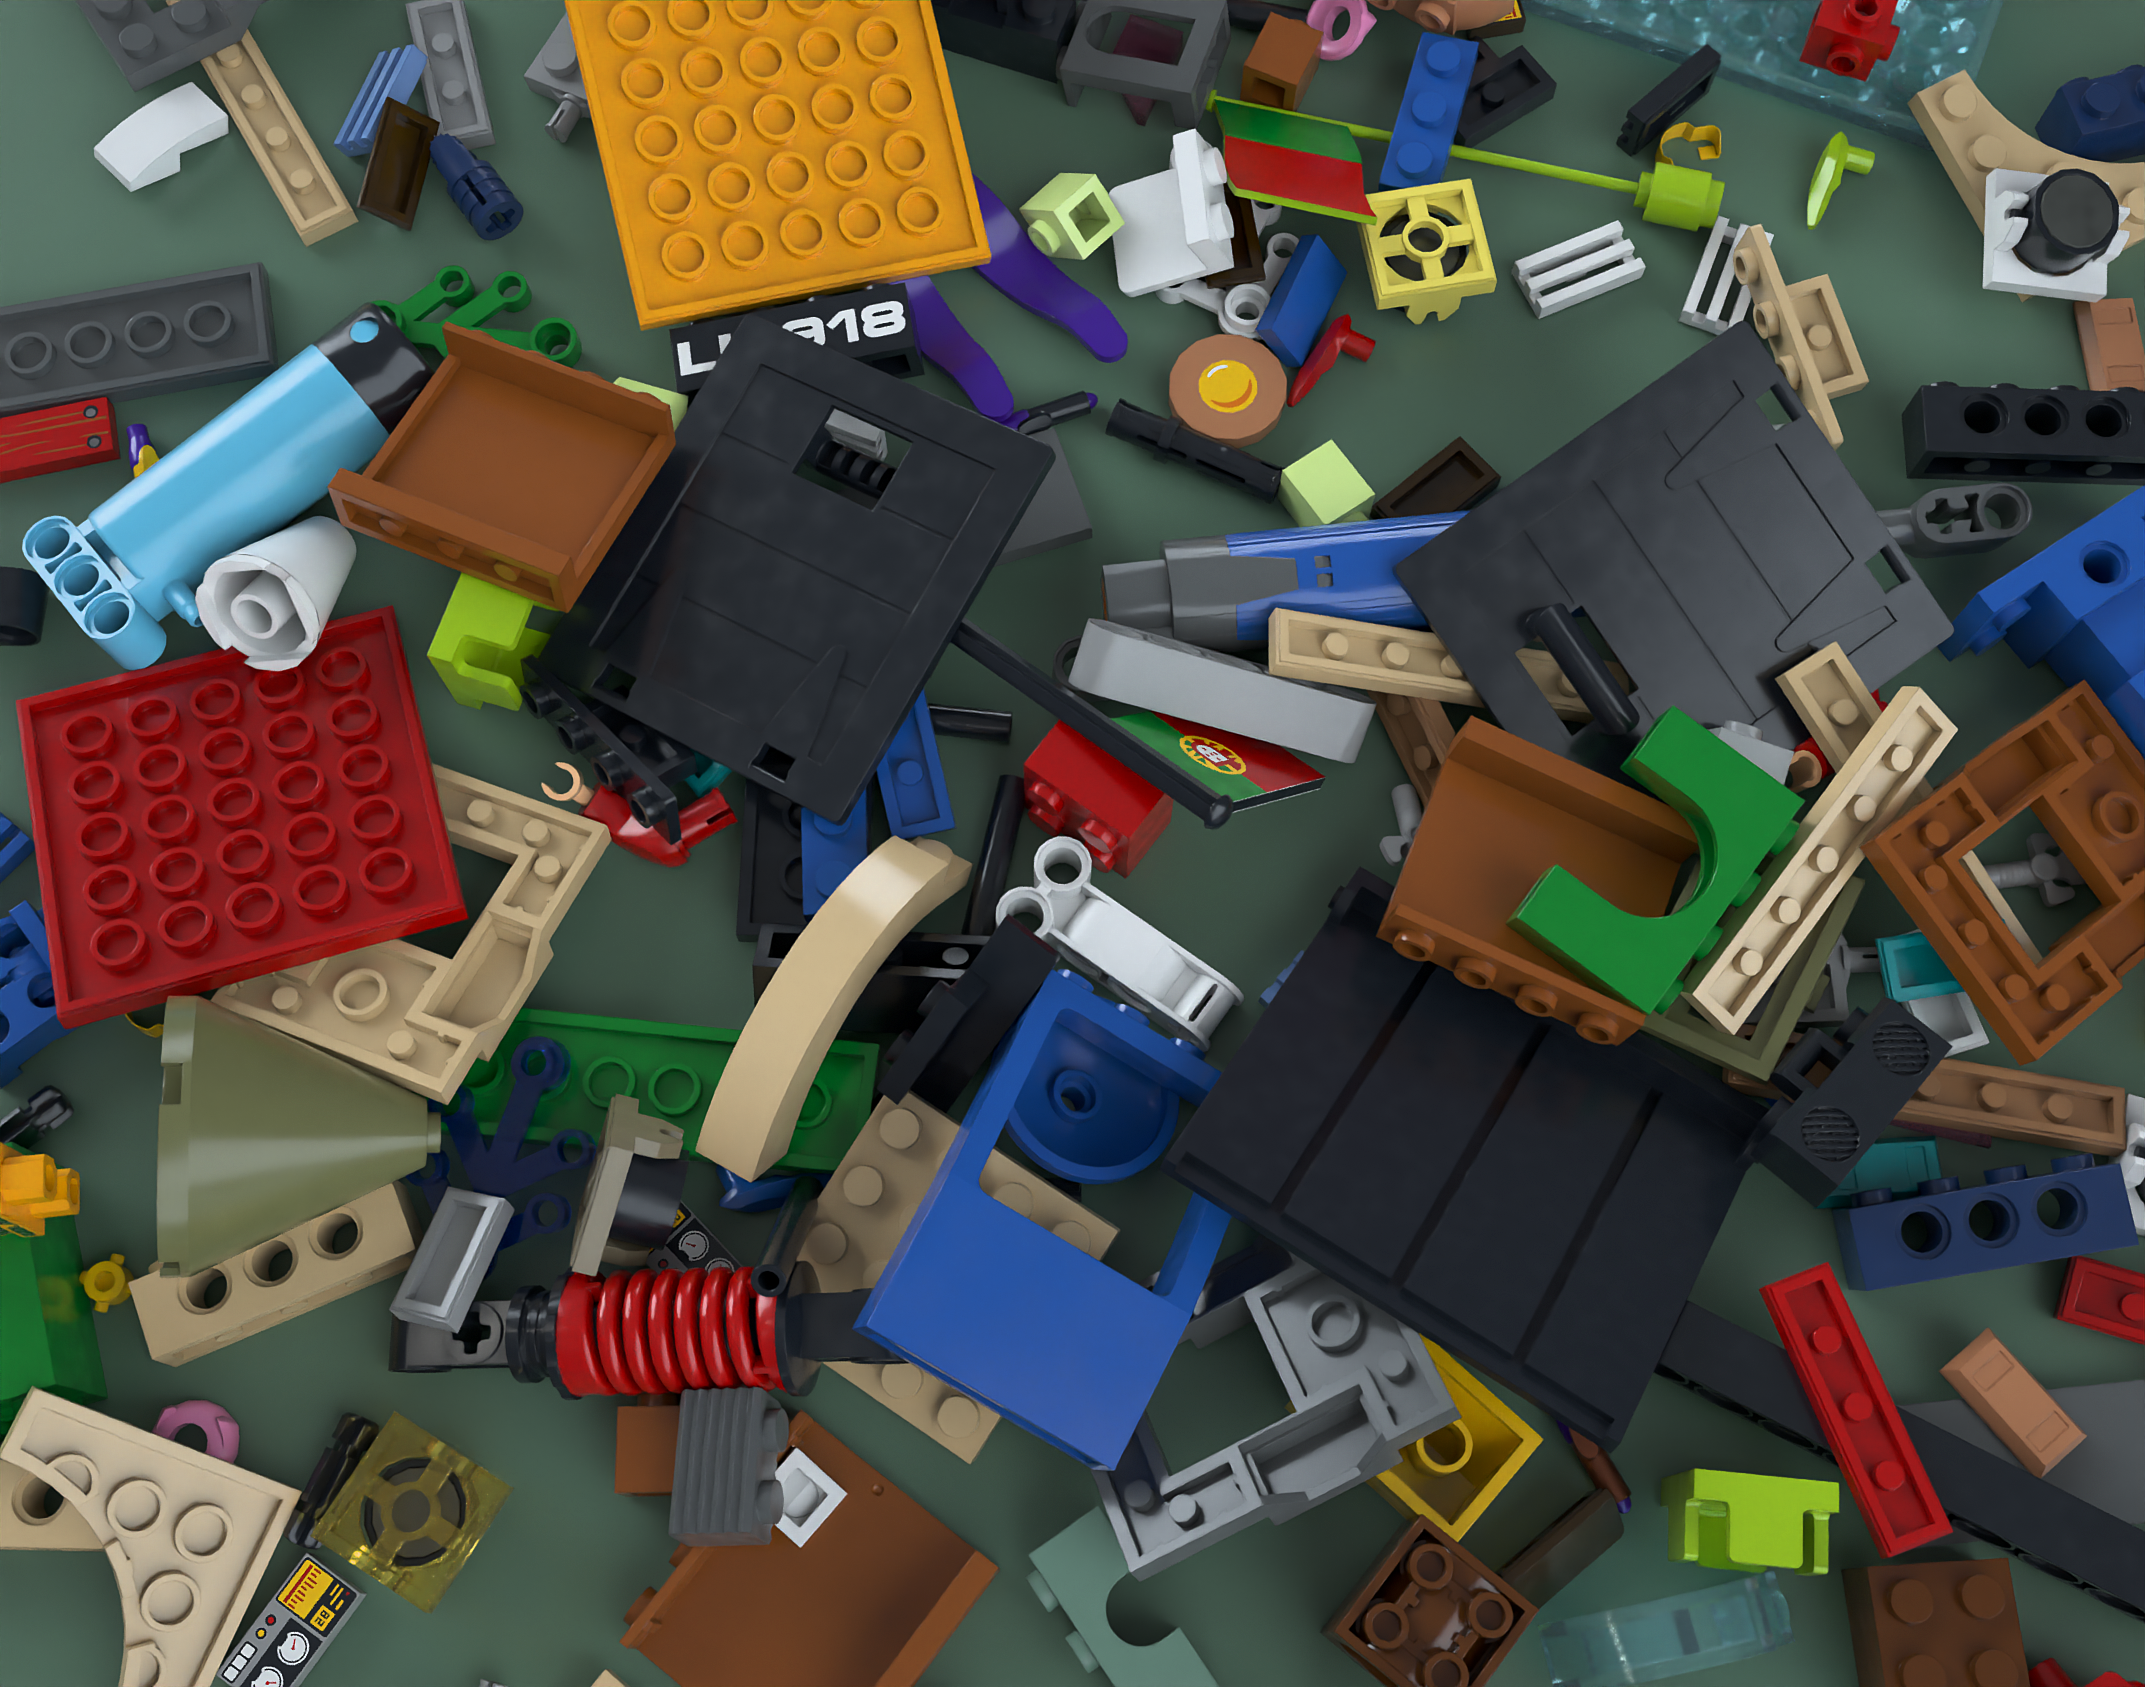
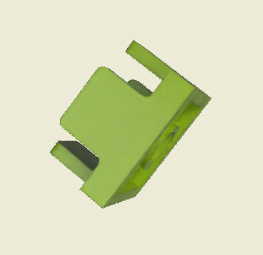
[427,572,559,711]
[1661,1468,1839,1576]

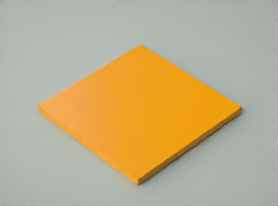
[564,0,992,331]

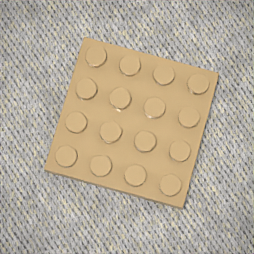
[796,1091,1121,1464]

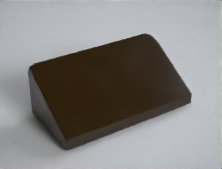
[1494,1488,1624,1609]

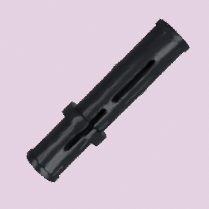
[1105,398,1285,504]

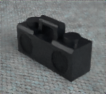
[931,0,1076,84]
[1750,997,1953,1208]

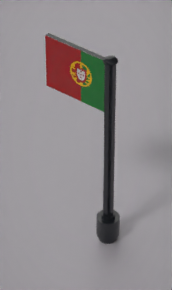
[950,617,1326,830]

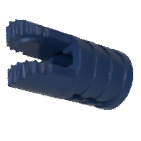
[429,133,524,240]

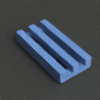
[333,44,428,157]

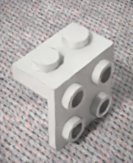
[1109,129,1234,297]

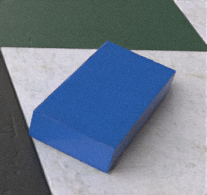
[1255,234,1348,367]

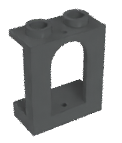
[1056,0,1232,130]

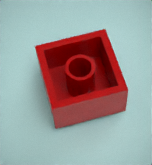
[1023,719,1174,879]

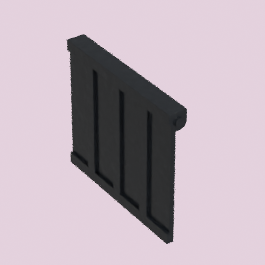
[1159,866,1769,1453]

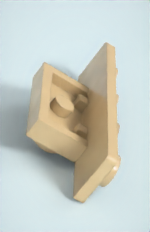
[1733,224,1869,451]

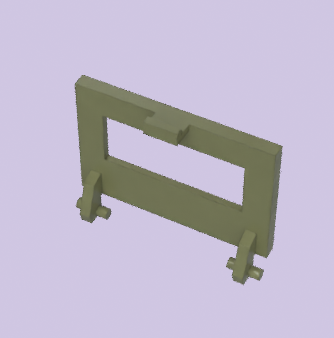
[1640,848,1866,1087]

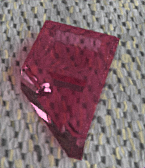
[1112,14,1184,127]

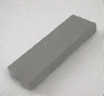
[405,0,496,150]

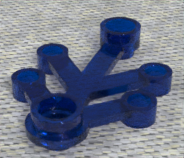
[405,1036,596,1283]

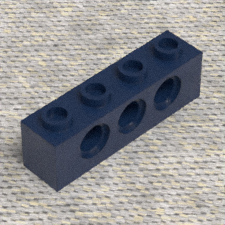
[1832,1153,2139,1291]

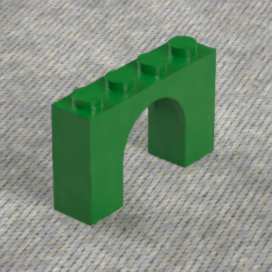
[1505,705,1805,1016]

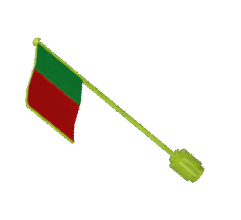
[1205,89,1725,232]

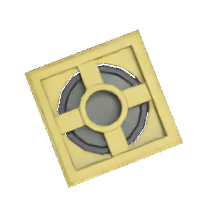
[1356,178,1497,325]

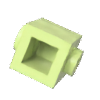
[1019,173,1125,260]

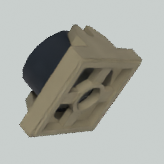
[569,1094,689,1277]

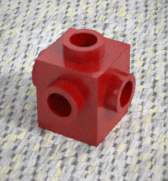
[1799,0,1900,82]

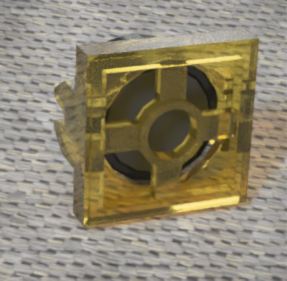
[310,1412,514,1614]

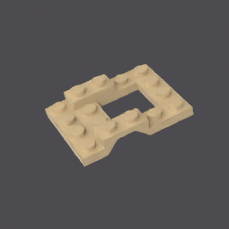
[210,763,612,1105]

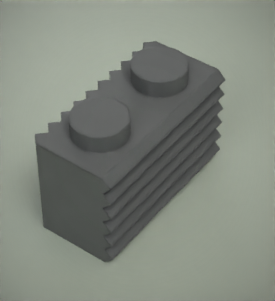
[668,1387,789,1547]

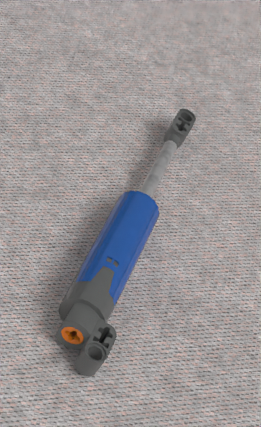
[1052,483,2033,703]

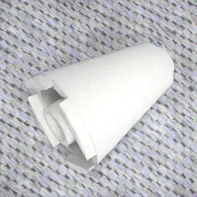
[195,516,356,672]

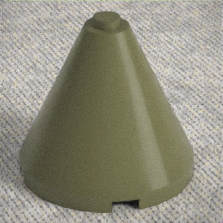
[157,996,441,1278]

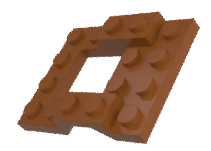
[1859,679,2145,1066]

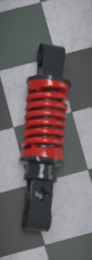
[388,1261,909,1400]

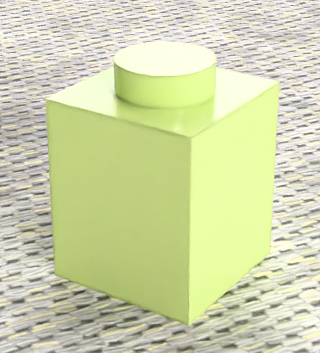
[1277,439,1375,527]

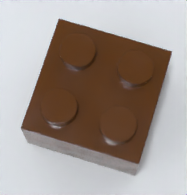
[1841,1558,2030,1687]

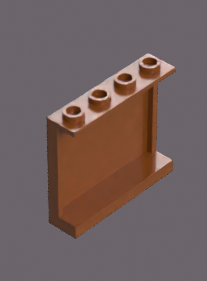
[327,321,676,613]

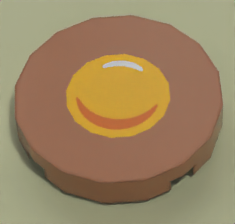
[1168,334,1287,449]

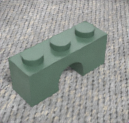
[1025,1506,1219,1687]

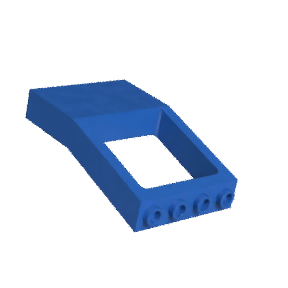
[852,969,1232,1471]

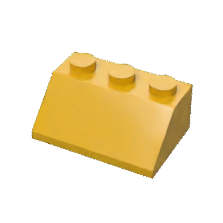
[1284,1333,1544,1542]

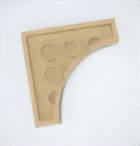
[1907,70,2145,303]
[0,1386,302,1687]

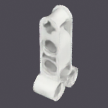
[996,836,1244,1052]

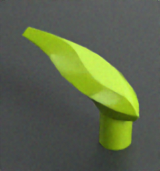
[1807,131,1875,230]

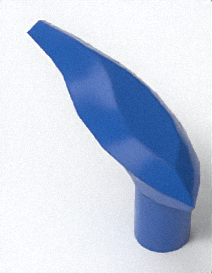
[715,1165,833,1212]

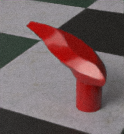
[1286,314,1376,407]

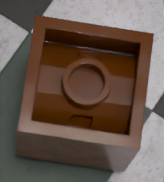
[1320,1514,1539,1687]

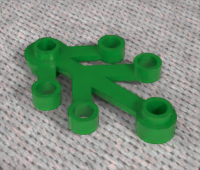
[371,265,582,368]

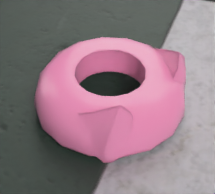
[1306,0,1377,61]
[151,1400,240,1463]

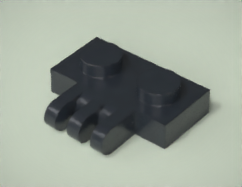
[1453,35,1557,148]

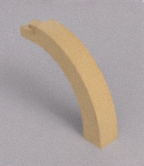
[695,835,973,1183]

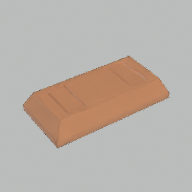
[2072,298,2145,392]
[1939,1327,2087,1479]

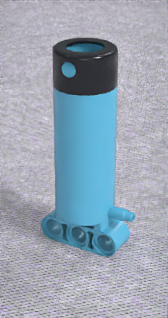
[22,302,435,670]

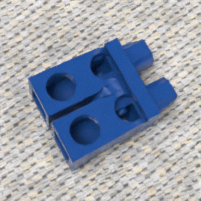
[0,900,79,1089]

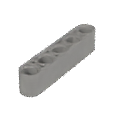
[1068,618,1377,763]

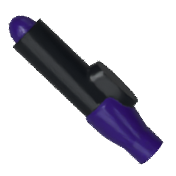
[998,390,1098,435]

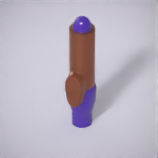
[1555,1419,1632,1514]

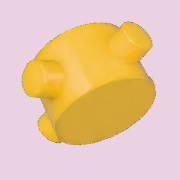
[79,1253,134,1313]

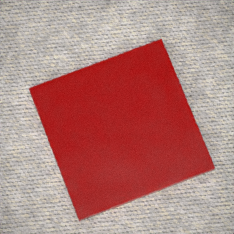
[16,605,469,1030]

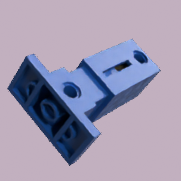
[1937,485,2145,759]

